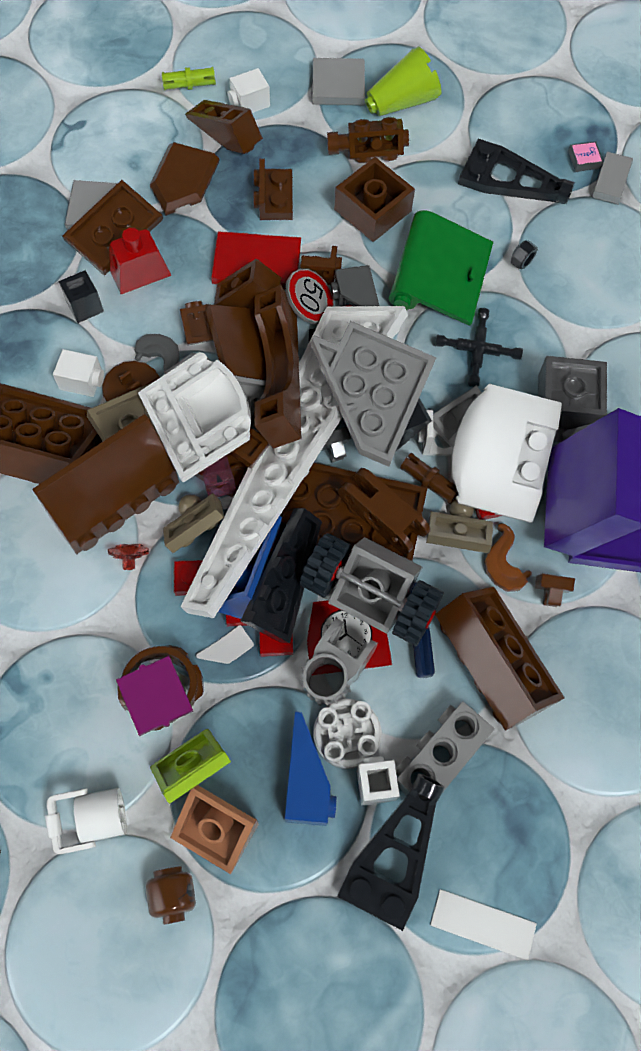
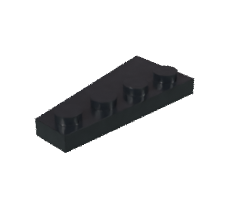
[240,508,322,643]

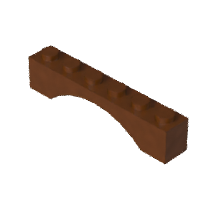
[255,285,302,449]

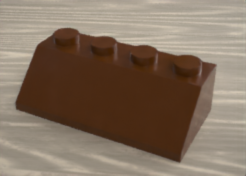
[435,587,565,731]

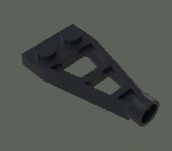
[458,138,575,204]
[337,774,445,931]

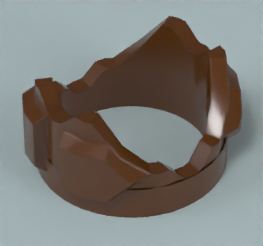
[117,645,204,731]

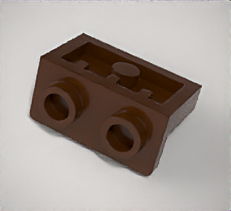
[254,159,293,220]

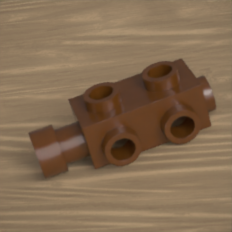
[327,117,409,163]

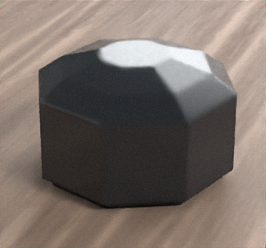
[511,240,538,269]

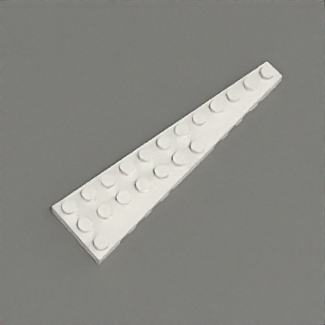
[181,306,408,618]

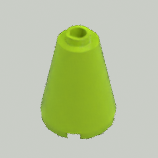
[365,46,442,117]

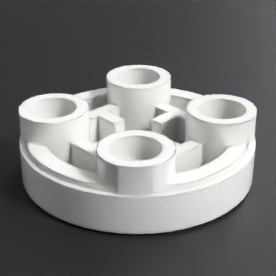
[313,699,382,769]

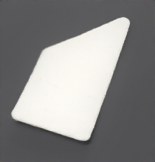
[196,625,254,664]

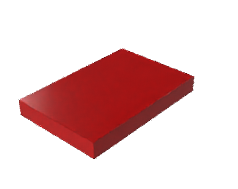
[211,231,301,289]

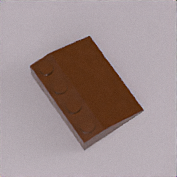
[0,383,102,484]
[32,414,179,554]

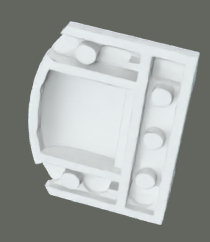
[138,352,251,483]
[452,384,562,523]

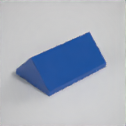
[218,516,282,619]

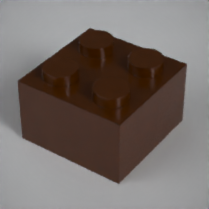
[334,157,415,242]

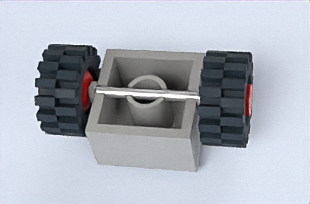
[300,533,444,646]

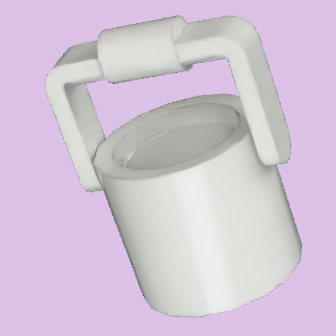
[45,788,127,854]

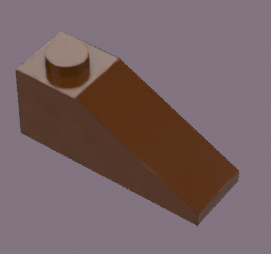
[185,100,263,154]

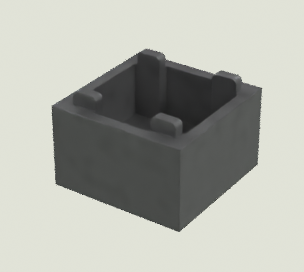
[538,356,607,429]

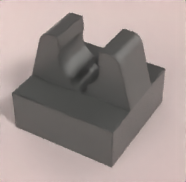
[321,427,351,463]

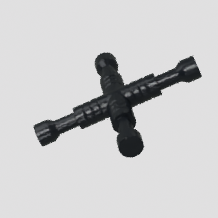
[435,308,523,387]

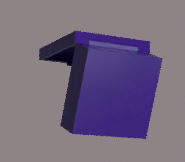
[544,408,641,573]

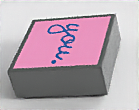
[568,141,603,172]

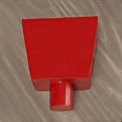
[109,228,171,294]

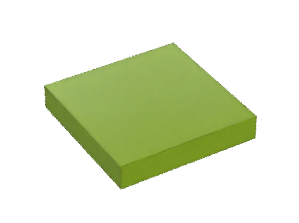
[150,729,231,804]

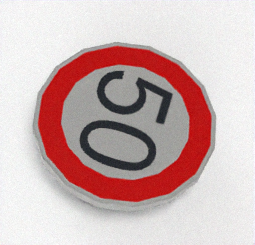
[286,269,334,324]

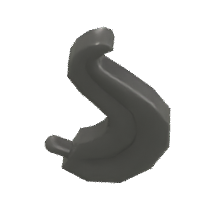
[134,334,180,371]

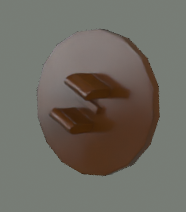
[102,361,160,402]

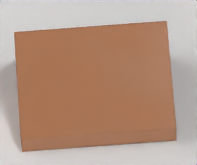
[170,785,259,874]

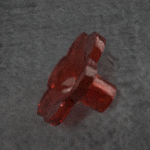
[108,544,149,570]

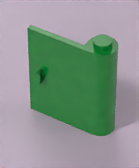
[389,210,494,326]

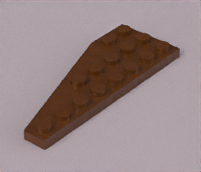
[194,453,428,564]

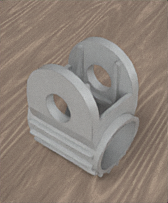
[300,618,378,706]

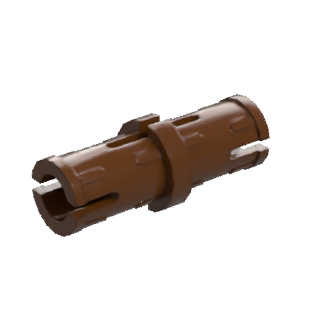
[400,453,458,504]

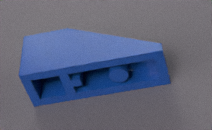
[285,712,337,826]

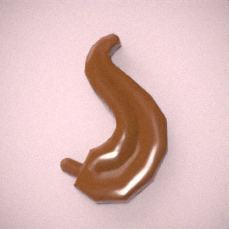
[484,523,532,592]

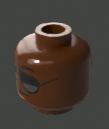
[146,866,196,925]

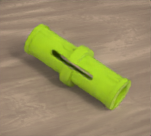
[162,67,216,90]

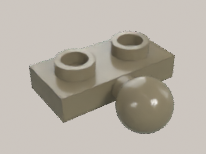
[163,493,224,553]
[426,499,493,553]

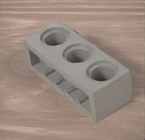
[396,701,495,800]

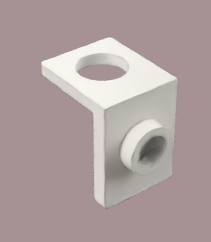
[417,410,453,456]

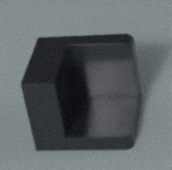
[58,270,104,323]

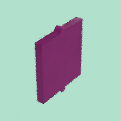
[116,656,193,736]

